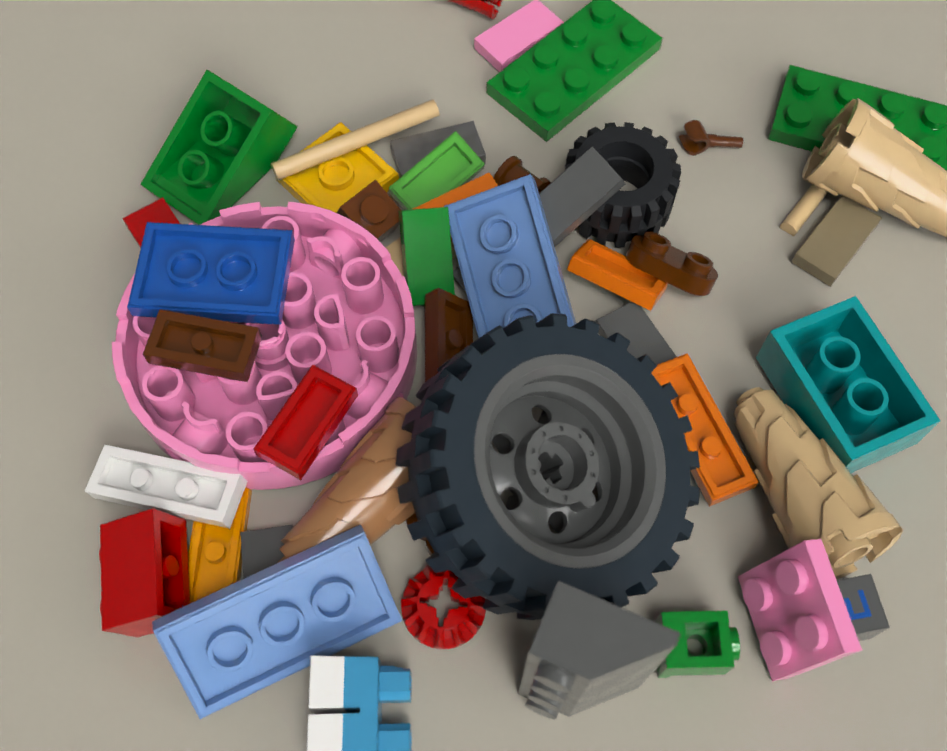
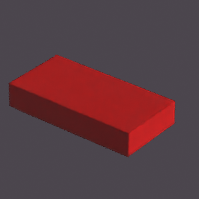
[253,365,358,480]

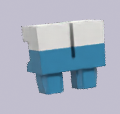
[307,656,412,751]

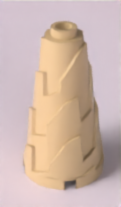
[802,98,947,237]
[734,387,903,580]

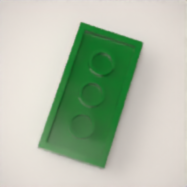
[486,0,663,142]
[768,65,947,171]

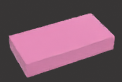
[474,0,564,72]

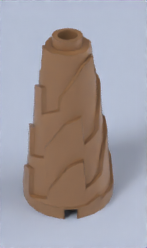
[277,397,416,563]

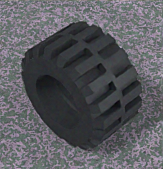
[565,122,681,248]

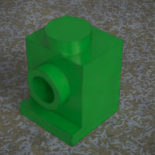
[654,610,740,678]

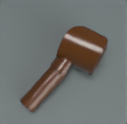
[679,120,743,156]

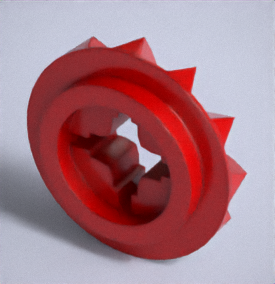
[401,565,486,649]

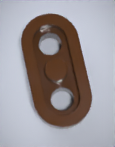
[626,232,718,296]

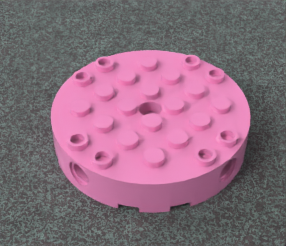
[112,202,417,490]

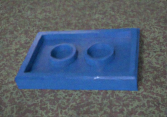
[127,222,295,325]

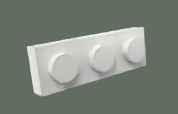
[85,445,247,529]

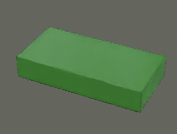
[388,131,485,210]

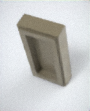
[791,195,882,287]

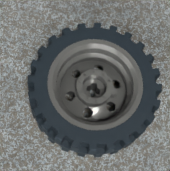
[396,313,700,620]

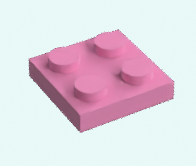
[738,539,862,681]

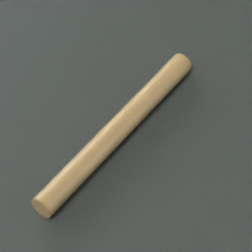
[271,99,439,180]

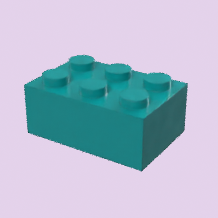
[756,296,941,473]

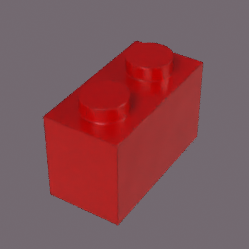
[99,508,190,638]

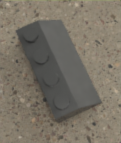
[518,581,681,719]

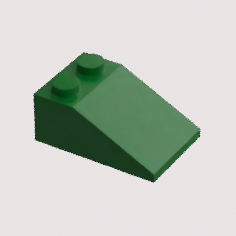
[140,70,298,225]

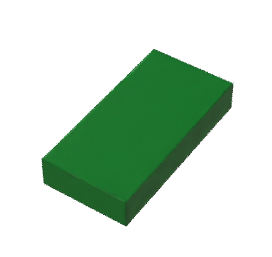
[398,207,455,306]

